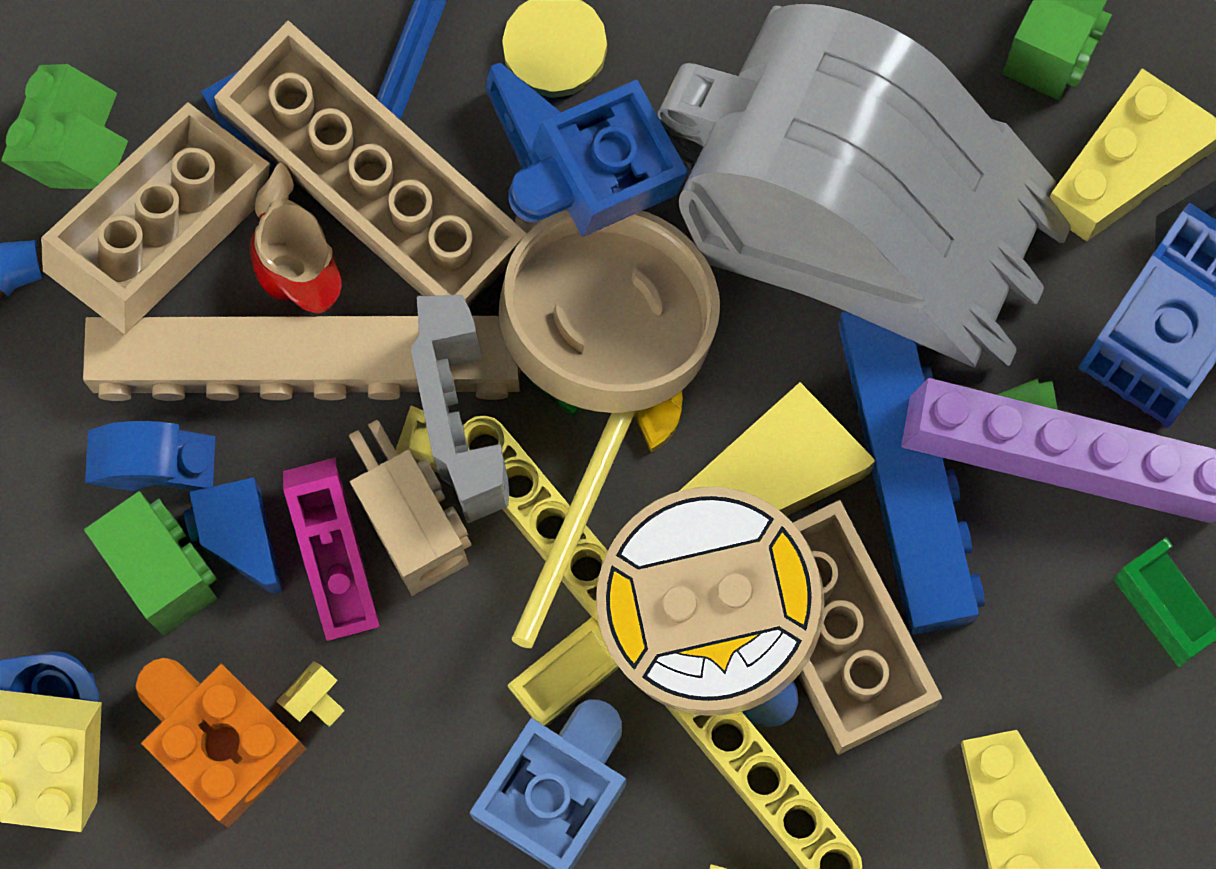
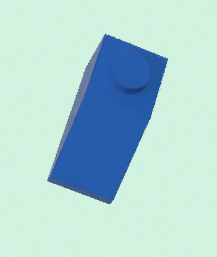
[184,477,283,594]

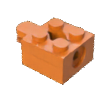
[136,658,307,828]

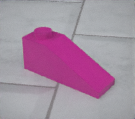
[283,457,380,641]

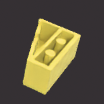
[1050,68,1216,241]

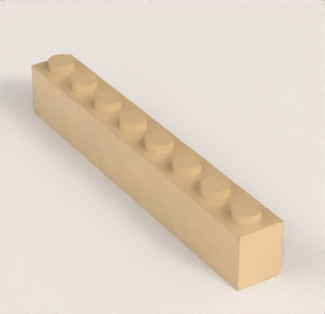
[83,316,520,401]

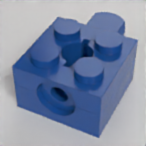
[508,79,688,238]

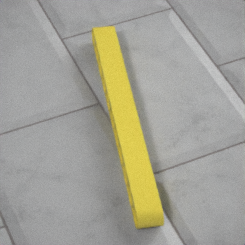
[463,416,862,869]

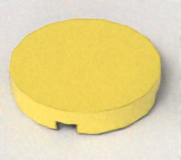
[502,0,607,98]

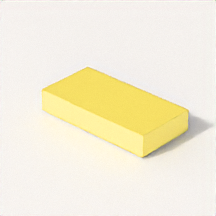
[507,616,619,727]

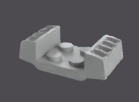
[410,295,509,523]

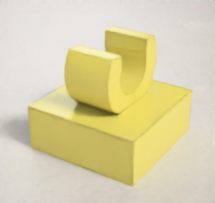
[276,661,345,727]

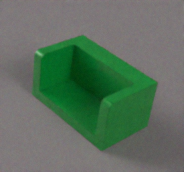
[1113,537,1216,668]

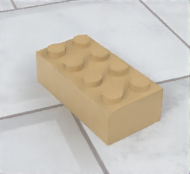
[41,102,270,334]
[793,500,942,755]

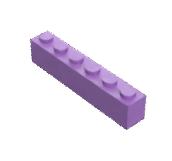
[901,378,1216,524]

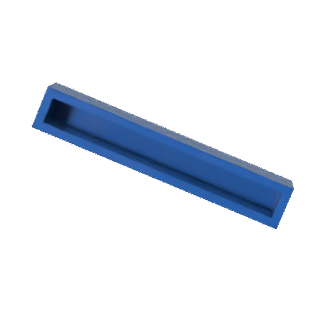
[838,311,985,636]

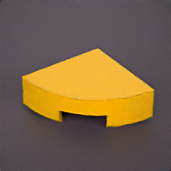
[634,391,683,452]

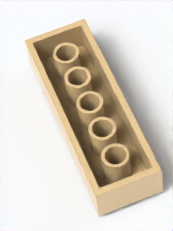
[214,21,527,308]

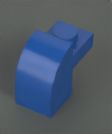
[85,421,215,491]

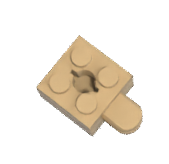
[349,419,472,596]

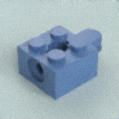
[470,700,627,869]

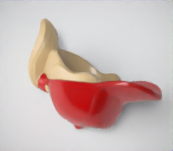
[250,162,342,313]

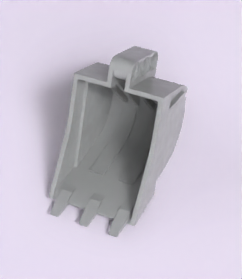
[658,4,1071,368]

